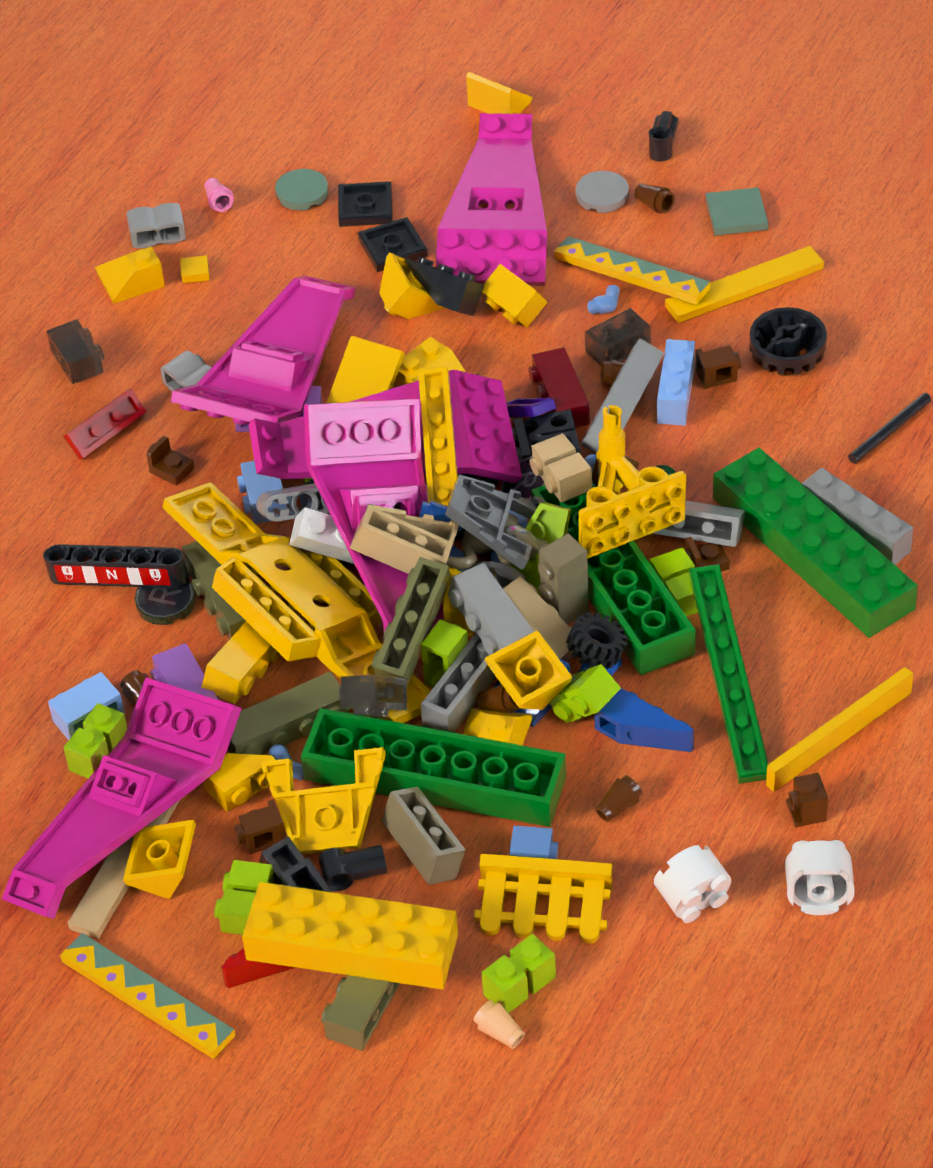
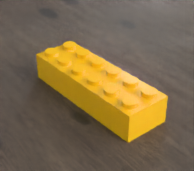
[242,882,458,990]

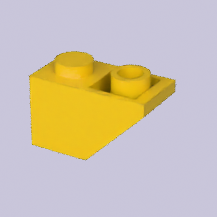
[204,753,275,812]

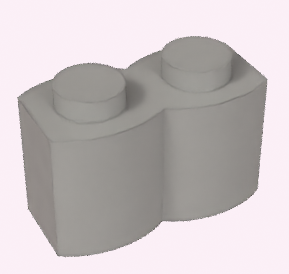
[126,203,186,248]
[160,351,212,410]

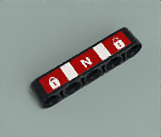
[43,544,189,588]

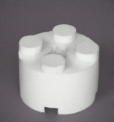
[785,840,855,915]
[654,845,731,924]

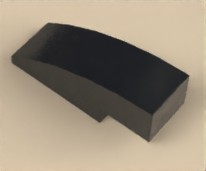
[259,836,333,893]

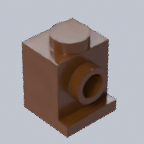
[695,346,741,389]
[786,772,828,828]
[234,799,286,854]

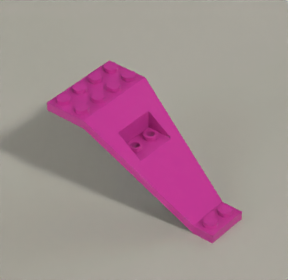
[436,113,547,286]
[171,275,356,425]
[248,370,522,484]
[304,399,444,632]
[2,678,242,919]

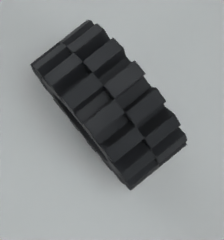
[566,612,627,669]

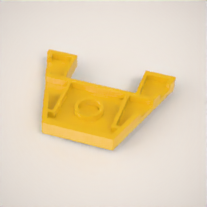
[261,747,386,855]

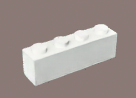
[289,508,355,564]

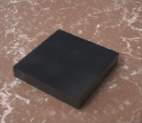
[338,181,393,227]
[357,217,428,272]

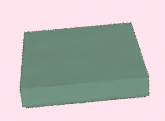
[705,187,768,236]

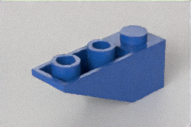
[594,688,694,752]

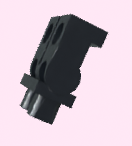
[512,409,581,462]

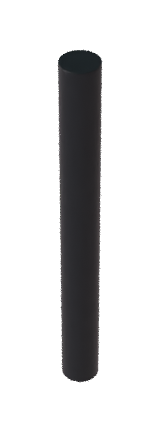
[848,393,931,464]

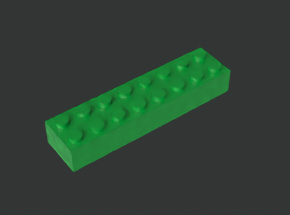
[713,447,918,638]
[531,481,696,676]
[301,708,566,827]

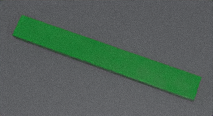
[689,564,768,784]

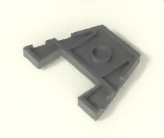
[445,474,545,570]

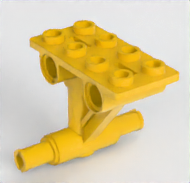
[579,405,686,559]

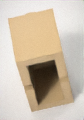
[530,433,593,502]

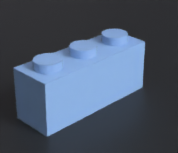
[657,339,695,426]

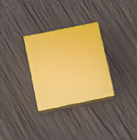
[180,255,210,283]

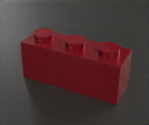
[528,347,590,428]

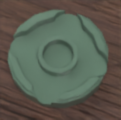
[275,169,329,211]

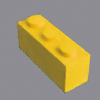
[201,621,280,704]

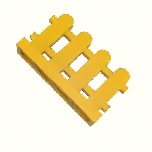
[474,854,613,944]

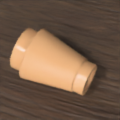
[473,1000,525,1049]

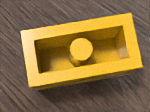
[482,264,548,328]

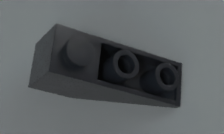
[405,256,484,316]

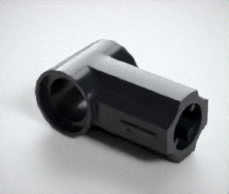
[649,111,679,162]
[318,845,387,892]

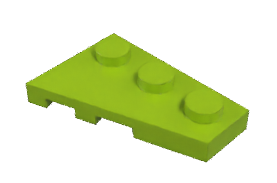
[509,502,572,596]

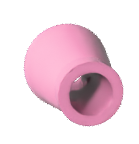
[204,178,234,212]

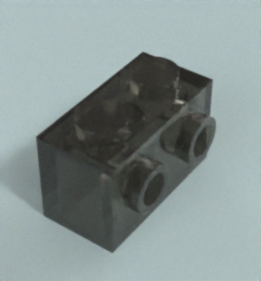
[585,308,651,367]
[47,319,104,384]
[339,675,407,717]

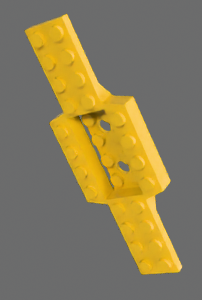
[162,482,431,723]

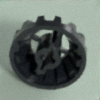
[749,307,827,376]

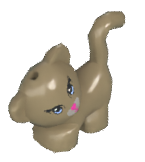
[447,513,549,569]

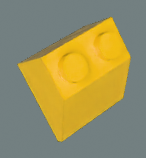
[393,336,466,388]

